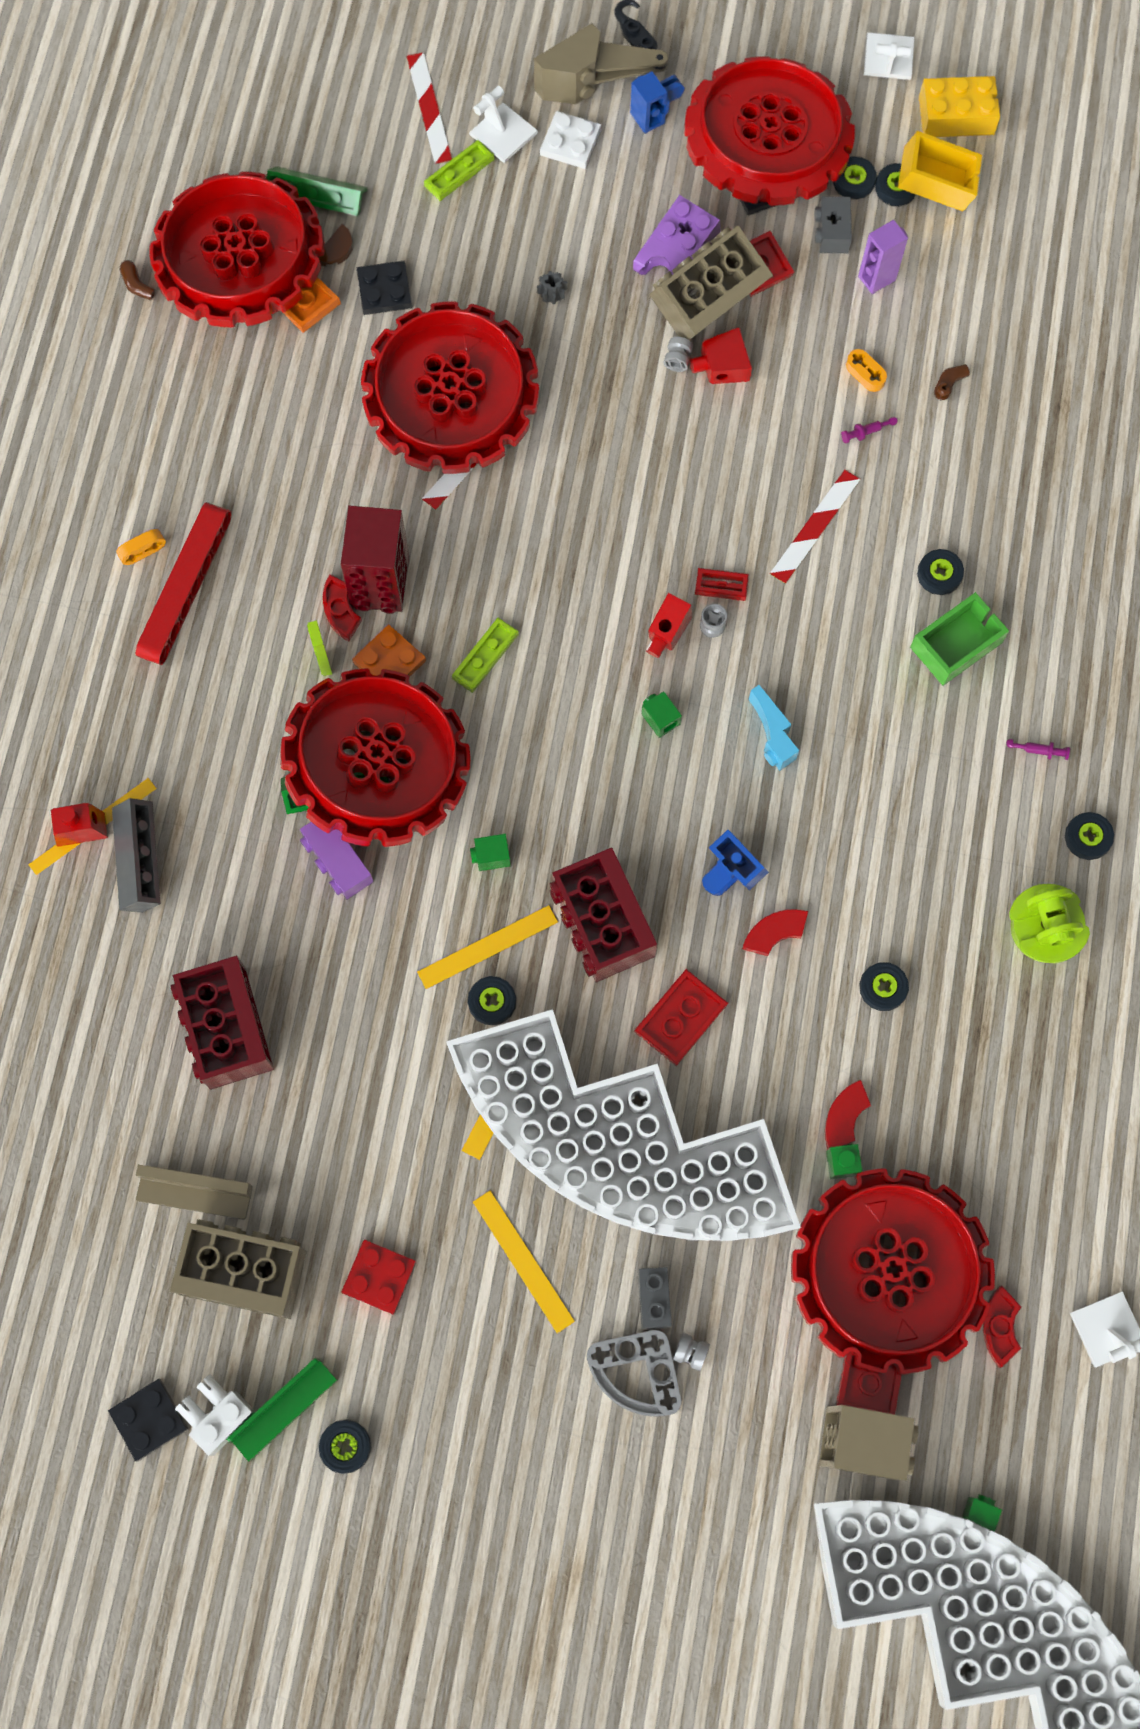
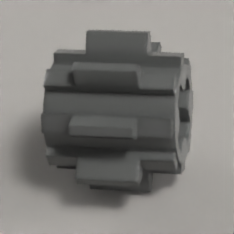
[537,271,567,304]

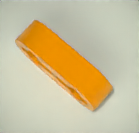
[846,349,887,392]
[116,529,166,565]

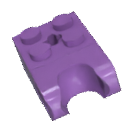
[633,195,721,275]

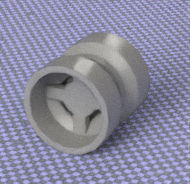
[664,337,693,372]
[700,604,727,638]
[673,1333,710,1371]

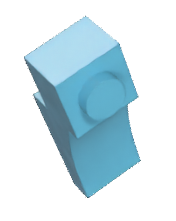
[749,685,799,771]

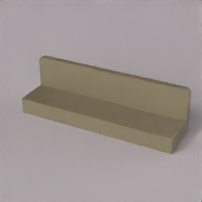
[136,1164,253,1219]

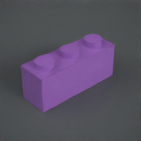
[858,220,908,294]
[300,822,373,900]

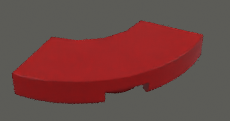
[323,574,362,642]
[742,909,809,956]
[825,1080,871,1149]
[983,1285,1022,1368]

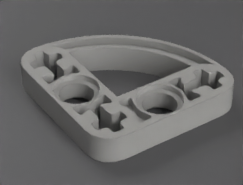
[587,1330,681,1416]

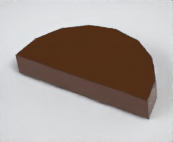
[318,223,353,266]

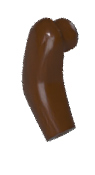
[120,260,156,300]
[934,364,970,400]

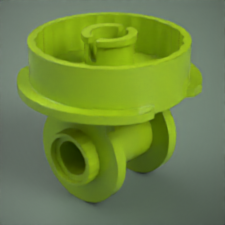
[1009,884,1090,963]

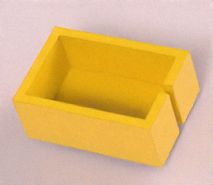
[919,76,1000,137]
[898,131,982,211]

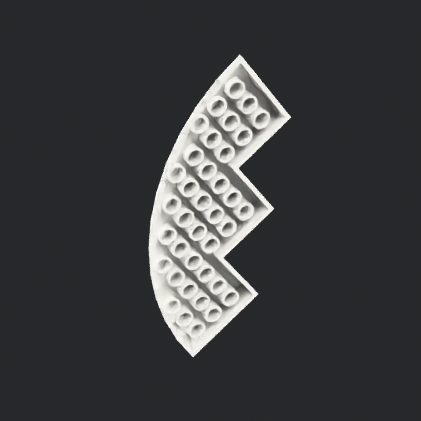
[446,1009,801,1241]
[814,1500,1140,1729]

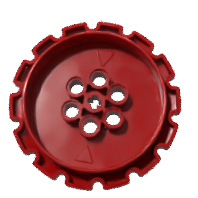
[684,56,855,206]
[150,172,325,328]
[361,301,539,474]
[280,668,471,847]
[791,1168,995,1375]

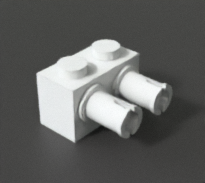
[175,1374,256,1456]

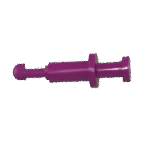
[841,417,897,443]
[1006,739,1070,760]

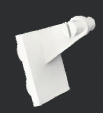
[864,33,914,80]
[470,86,537,163]
[1070,1292,1140,1368]

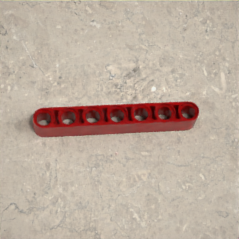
[135,502,232,665]

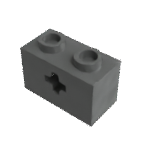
[814,197,852,254]
[638,1267,672,1329]

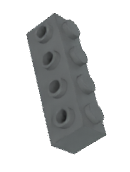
[112,798,161,913]

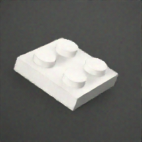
[540,111,601,169]

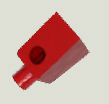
[690,327,752,384]
[646,593,692,658]
[51,803,108,847]

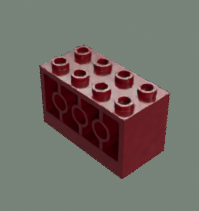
[341,505,409,614]
[549,847,658,983]
[170,955,274,1090]

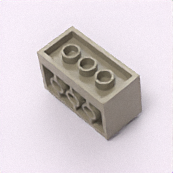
[649,225,773,340]
[170,1219,307,1319]
[819,1405,918,1481]

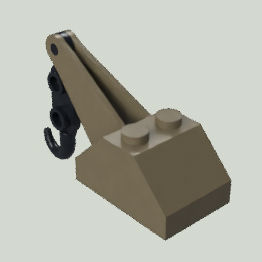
[534,0,668,104]

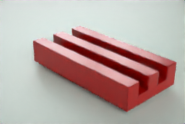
[695,568,749,601]

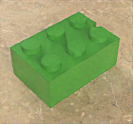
[910,592,1009,686]

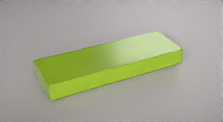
[424,140,494,201]
[451,617,519,693]
[307,620,332,676]

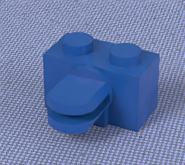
[630,71,685,134]
[702,830,769,896]

